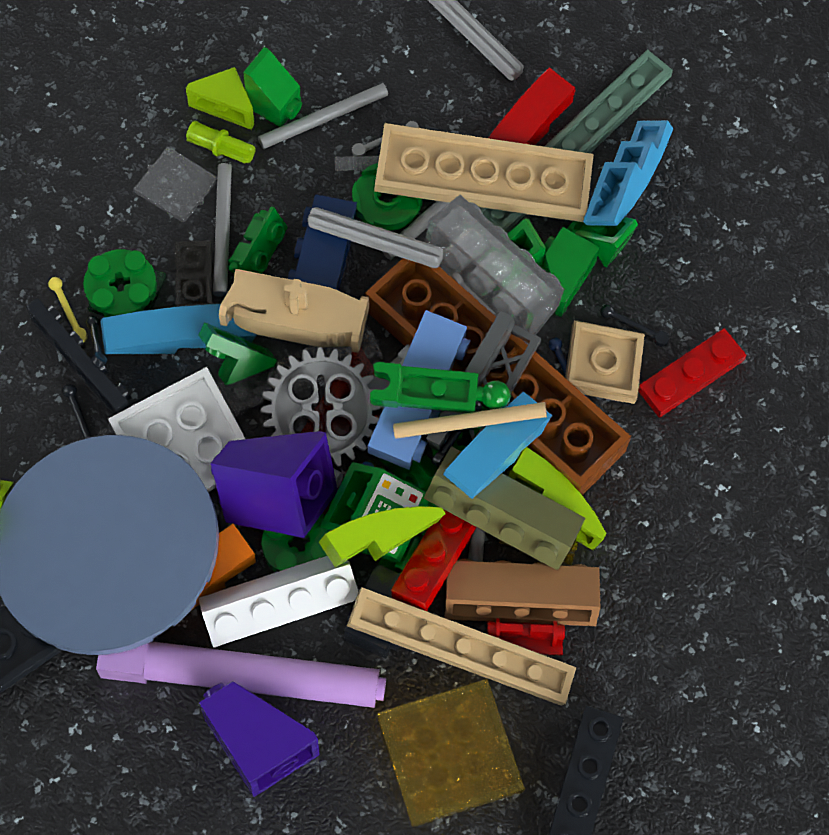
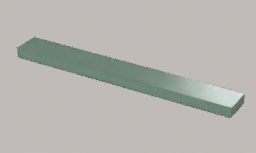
[460,49,673,252]

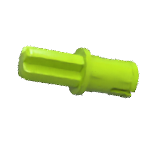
[186,121,256,163]

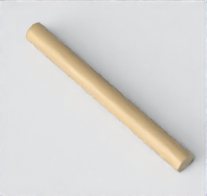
[393,402,547,439]

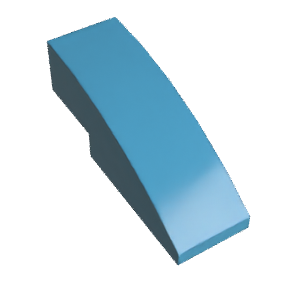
[443,391,552,499]

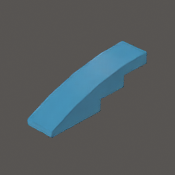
[583,120,673,226]
[100,304,256,354]

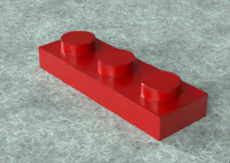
[638,328,747,418]
[391,509,477,611]

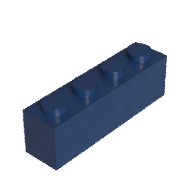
[288,194,357,291]

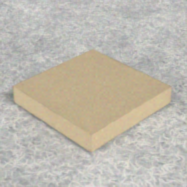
[565,320,645,404]

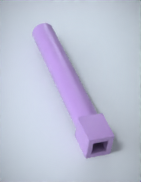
[96,641,386,708]

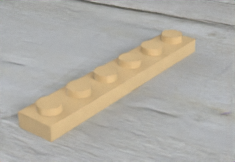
[347,588,576,706]

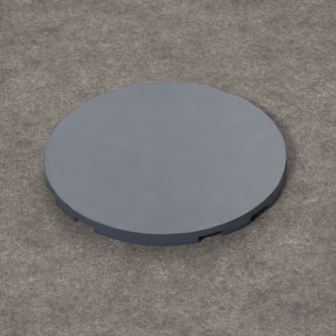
[0,435,219,655]

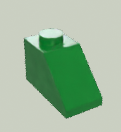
[243,47,302,127]
[542,227,600,317]

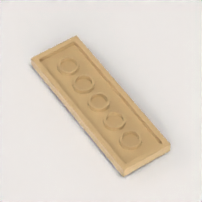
[374,123,594,222]

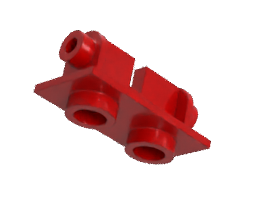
[487,618,565,656]

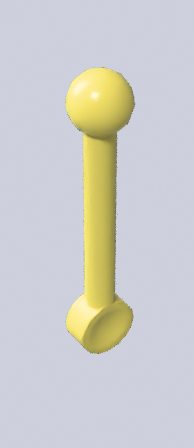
[48,277,87,342]

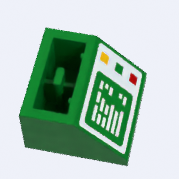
[320,462,429,562]

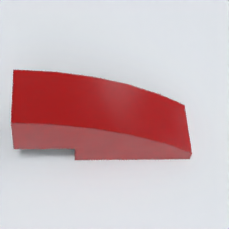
[488,67,575,145]

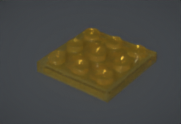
[377,679,525,827]

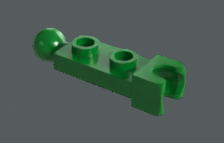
[370,362,511,413]

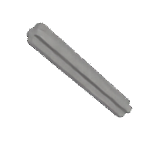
[428,0,524,81]
[308,207,443,268]

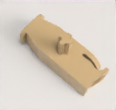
[219,269,369,353]

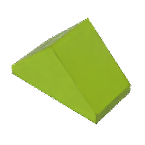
[186,67,254,130]

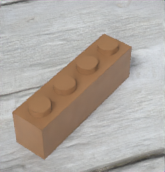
[444,559,600,626]

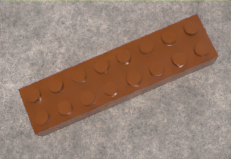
[365,258,631,495]

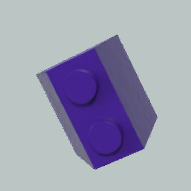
[211,431,338,538]
[199,681,320,797]

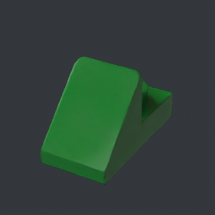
[567,217,638,267]
[198,322,277,385]

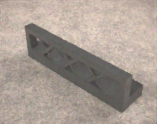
[426,310,541,455]

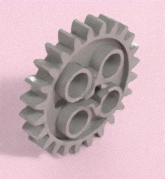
[261,347,382,467]

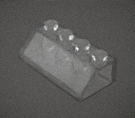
[425,195,564,344]

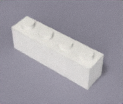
[198,556,358,648]

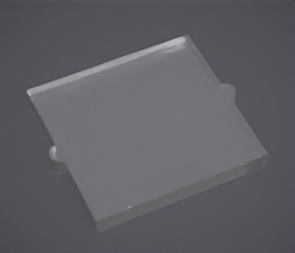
[134,147,217,223]

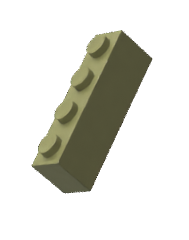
[424,446,585,570]

